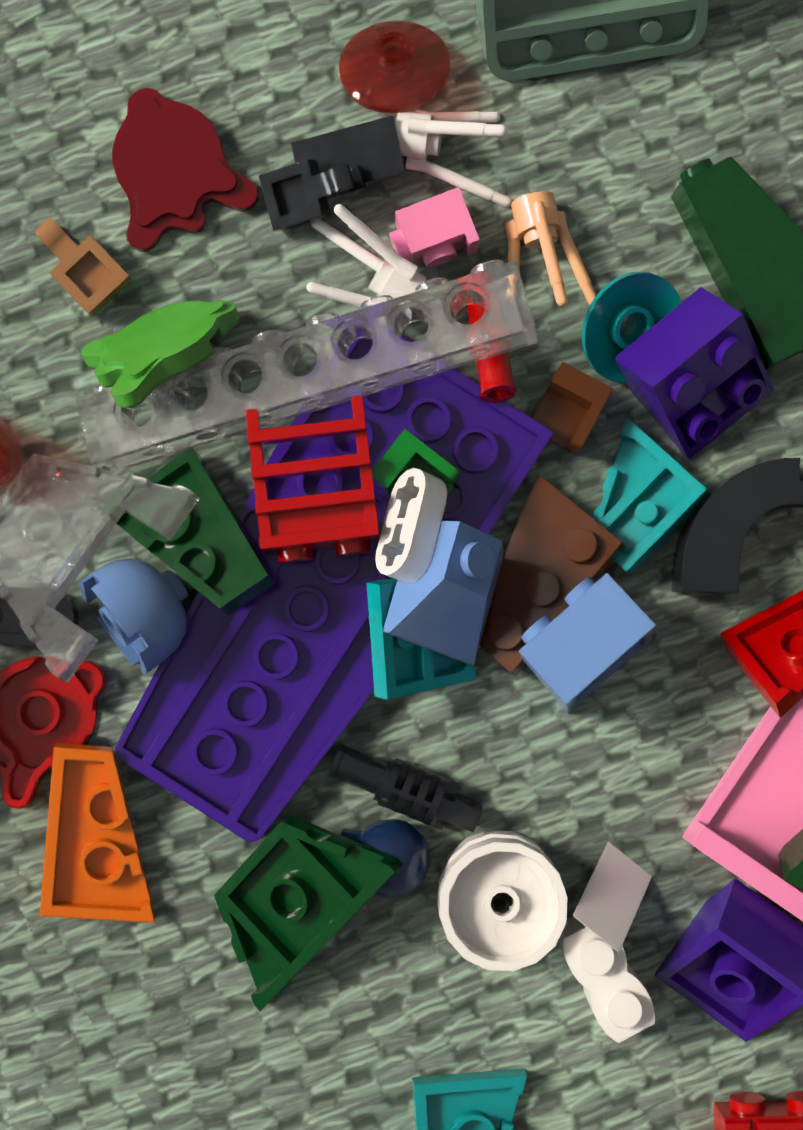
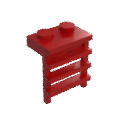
[245,396,381,563]

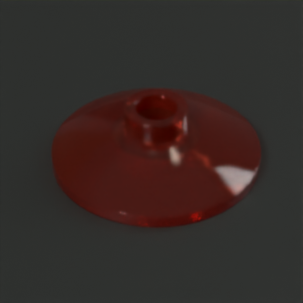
[339,21,450,113]

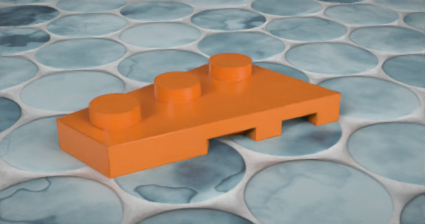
[39,743,155,923]

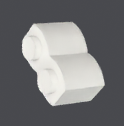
[558,916,655,1043]

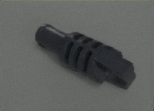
[328,744,482,832]

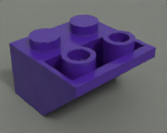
[614,287,774,460]

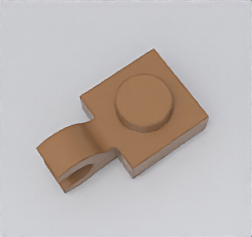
[34,217,132,317]

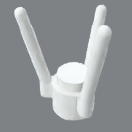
[395,109,512,208]
[307,204,426,320]

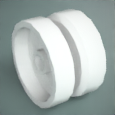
[437,830,568,972]

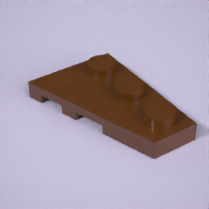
[480,474,626,675]

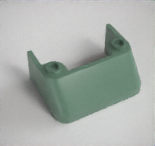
[475,0,709,81]

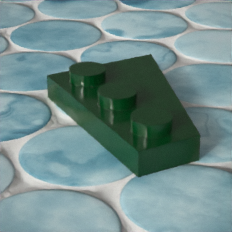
[101,447,276,615]

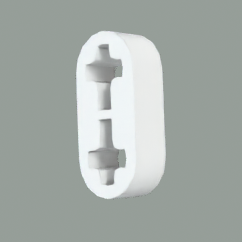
[375,468,447,584]

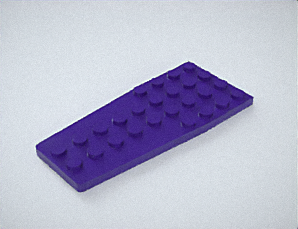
[115,311,554,842]

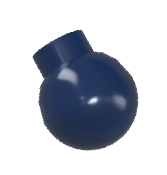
[341,819,430,899]

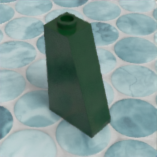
[671,156,803,370]

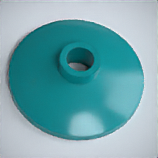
[582,272,681,383]

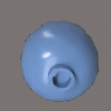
[79,558,188,675]

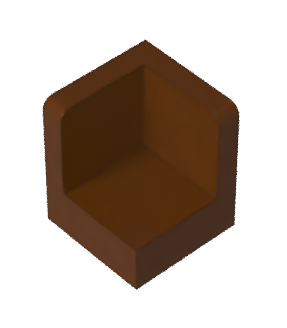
[532,362,613,454]

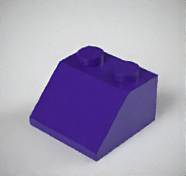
[655,878,803,1042]

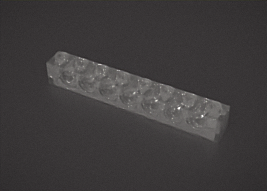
[76,260,539,474]

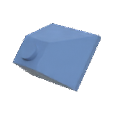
[383,521,504,665]

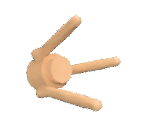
[504,191,596,309]

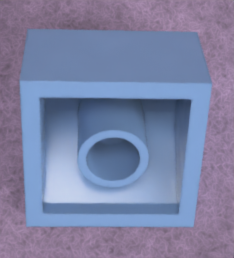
[518,573,656,713]

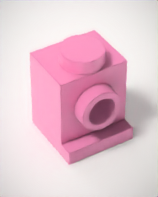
[389,187,480,268]

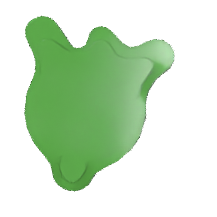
[81,300,240,408]

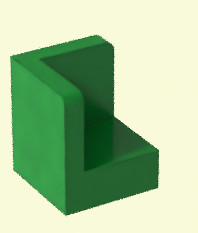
[372,429,461,496]

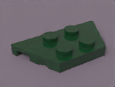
[214,815,403,1011]

